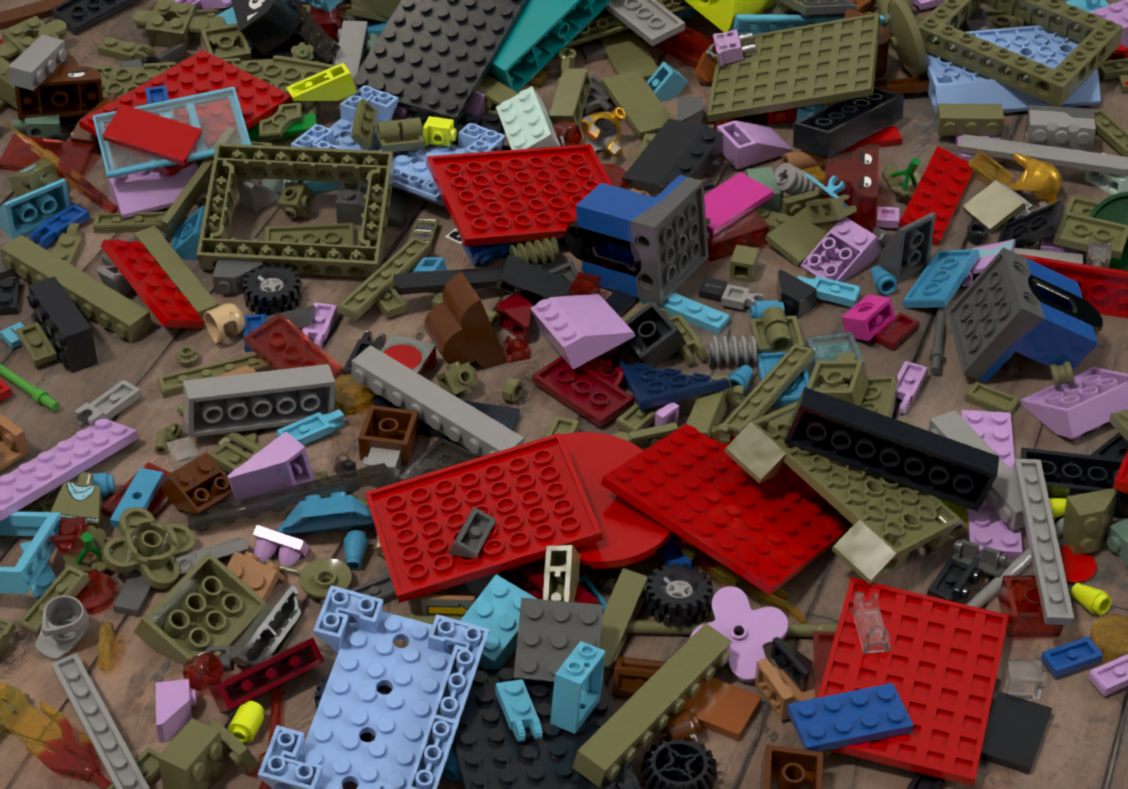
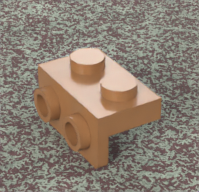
[227,551,286,601]

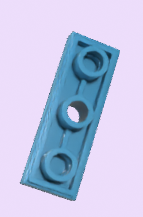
[110,468,164,527]

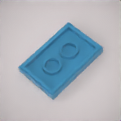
[756,352,810,407]

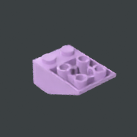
[717,121,792,169]
[800,217,882,282]
[227,432,315,509]

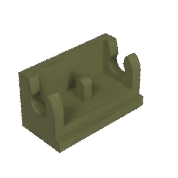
[805,195,857,224]

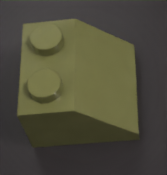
[1062,488,1117,555]

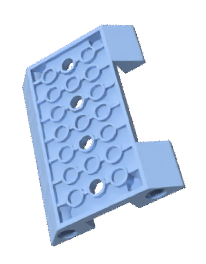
[926,26,1101,115]
[291,85,506,208]
[258,585,489,789]

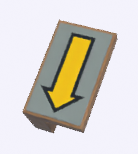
[421,594,476,617]

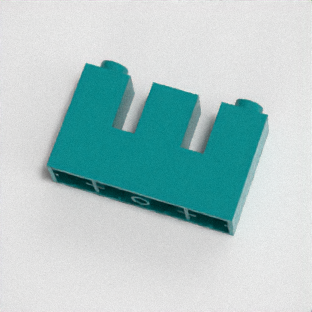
[487,0,613,93]

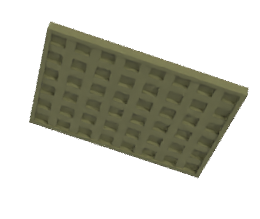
[707,13,881,122]

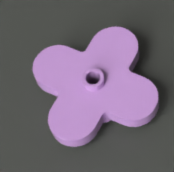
[690,586,788,683]

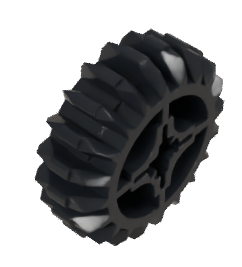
[641,736,718,789]

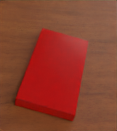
[102,104,202,166]

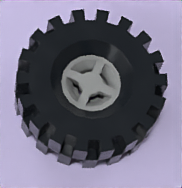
[243,264,302,317]
[645,563,713,628]

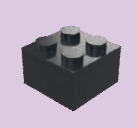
[624,301,687,369]

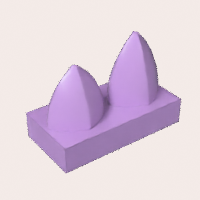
[253,525,310,567]

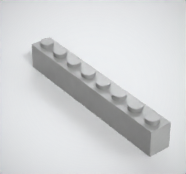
[351,345,524,457]

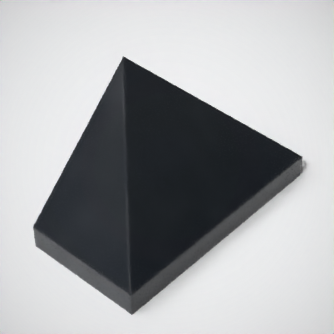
[771,637,813,692]

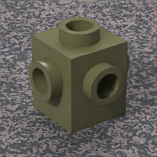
[278,182,315,218]
[436,361,478,397]

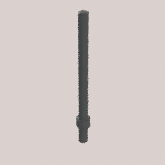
[929,306,947,375]

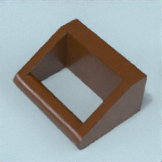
[612,656,666,697]

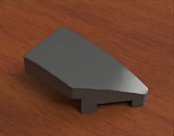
[873,226,894,247]

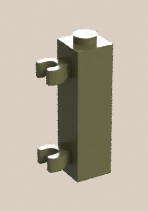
[687,375,746,444]

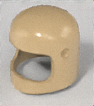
[204,303,245,344]

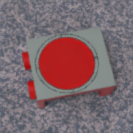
[381,334,437,374]

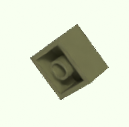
[158,718,225,789]

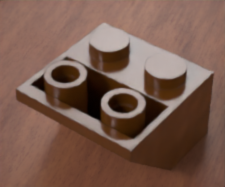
[162,452,233,515]

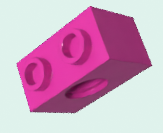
[842,294,896,341]

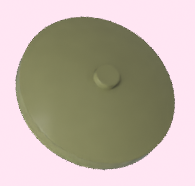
[887,0,927,78]

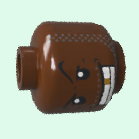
[660,709,703,743]

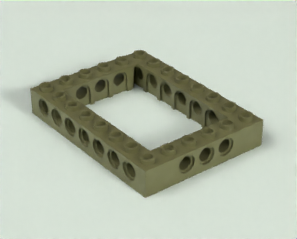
[918,0,1123,107]
[196,143,395,278]

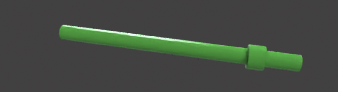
[0,364,60,411]

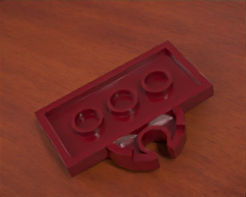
[532,356,634,428]

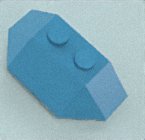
[278,492,375,536]

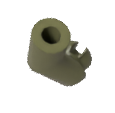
[155,423,182,455]

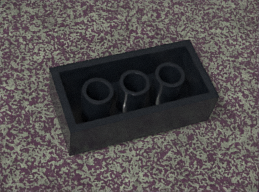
[27,276,98,373]

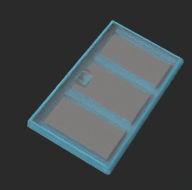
[93,87,252,179]

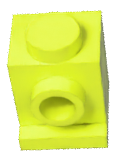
[423,116,457,147]

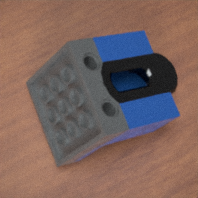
[564,175,709,304]
[947,247,1103,383]

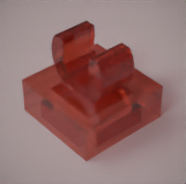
[502,333,530,363]

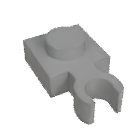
[721,284,764,310]

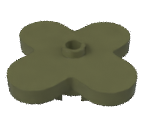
[102,507,195,589]

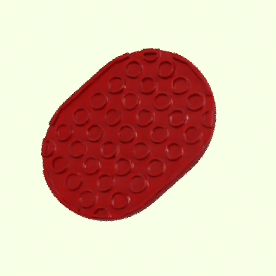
[561,432,674,569]

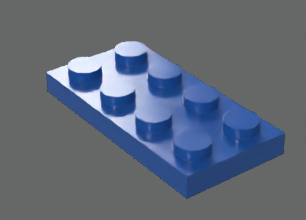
[787,683,914,752]

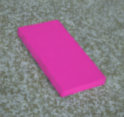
[704,172,774,235]

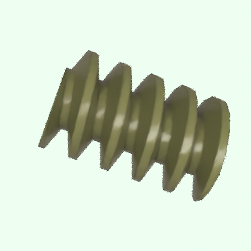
[509,236,559,264]

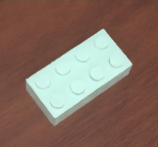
[496,86,560,150]

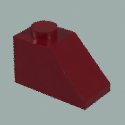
[496,293,532,345]

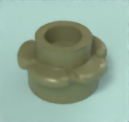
[175,346,199,368]

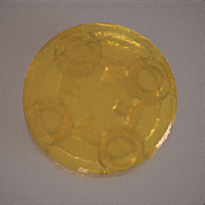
[334,374,376,416]
[1090,614,1128,662]

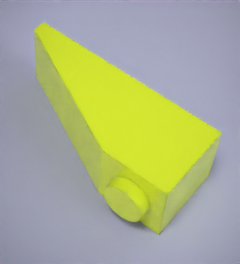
[286,63,357,101]

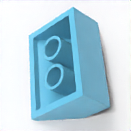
[0,178,70,240]

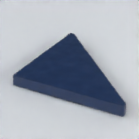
[617,360,730,411]

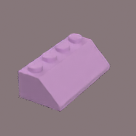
[107,162,202,219]

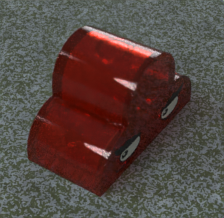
[824,145,879,233]

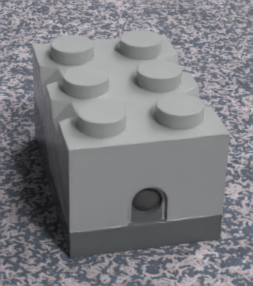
[1023,105,1096,152]

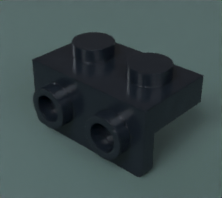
[927,557,982,603]

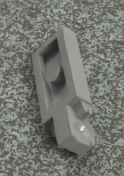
[175,537,248,574]

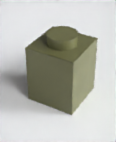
[729,245,759,283]

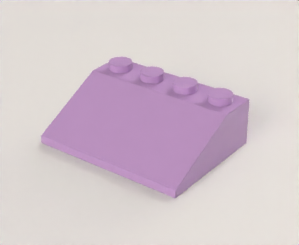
[530,294,635,369]
[1020,367,1128,440]

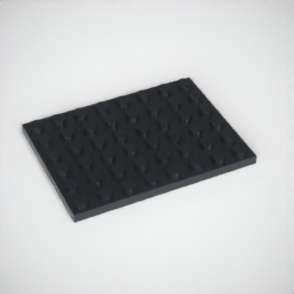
[353,0,529,123]
[452,667,641,789]

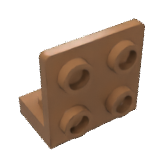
[0,413,30,472]
[755,658,821,721]

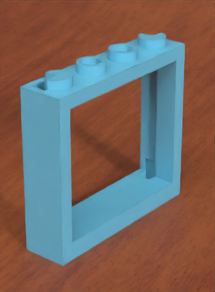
[0,512,65,594]

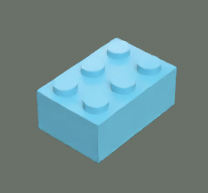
[460,575,537,670]

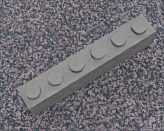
[928,410,1025,531]

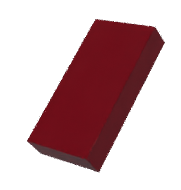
[873,313,919,351]

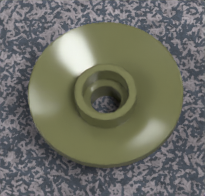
[299,558,352,598]

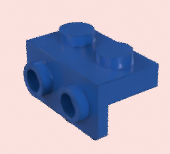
[462,242,517,266]

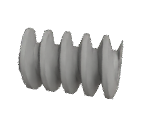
[774,163,819,196]
[708,335,757,365]

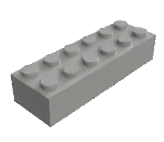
[183,364,335,437]

